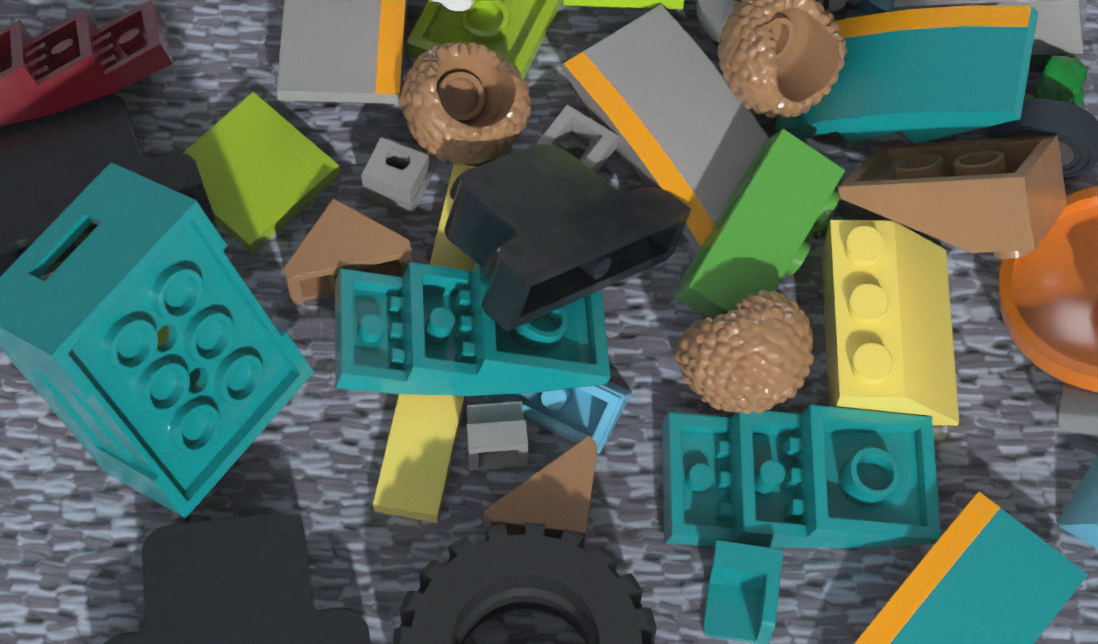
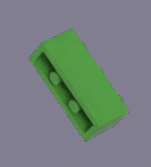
[672,129,845,320]

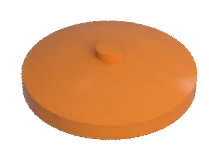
[998,186,1098,393]

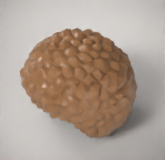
[717,0,848,118]
[399,42,532,165]
[675,290,814,414]

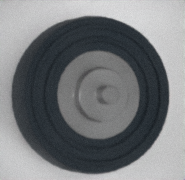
[988,99,1098,179]

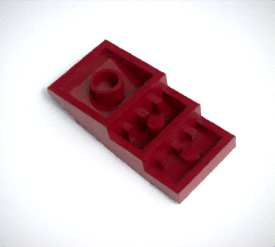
[0,0,173,126]

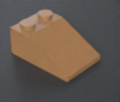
[838,134,1067,259]

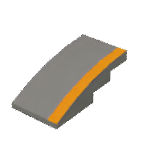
[277,0,409,104]
[560,4,769,254]

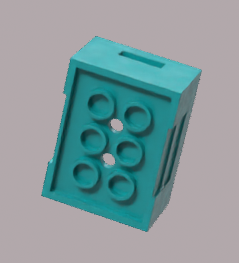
[0,163,314,519]

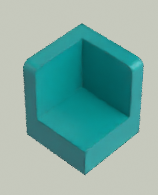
[703,540,783,644]

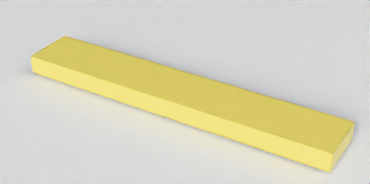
[373,163,476,523]

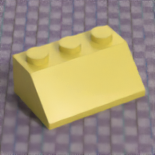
[821,220,959,426]

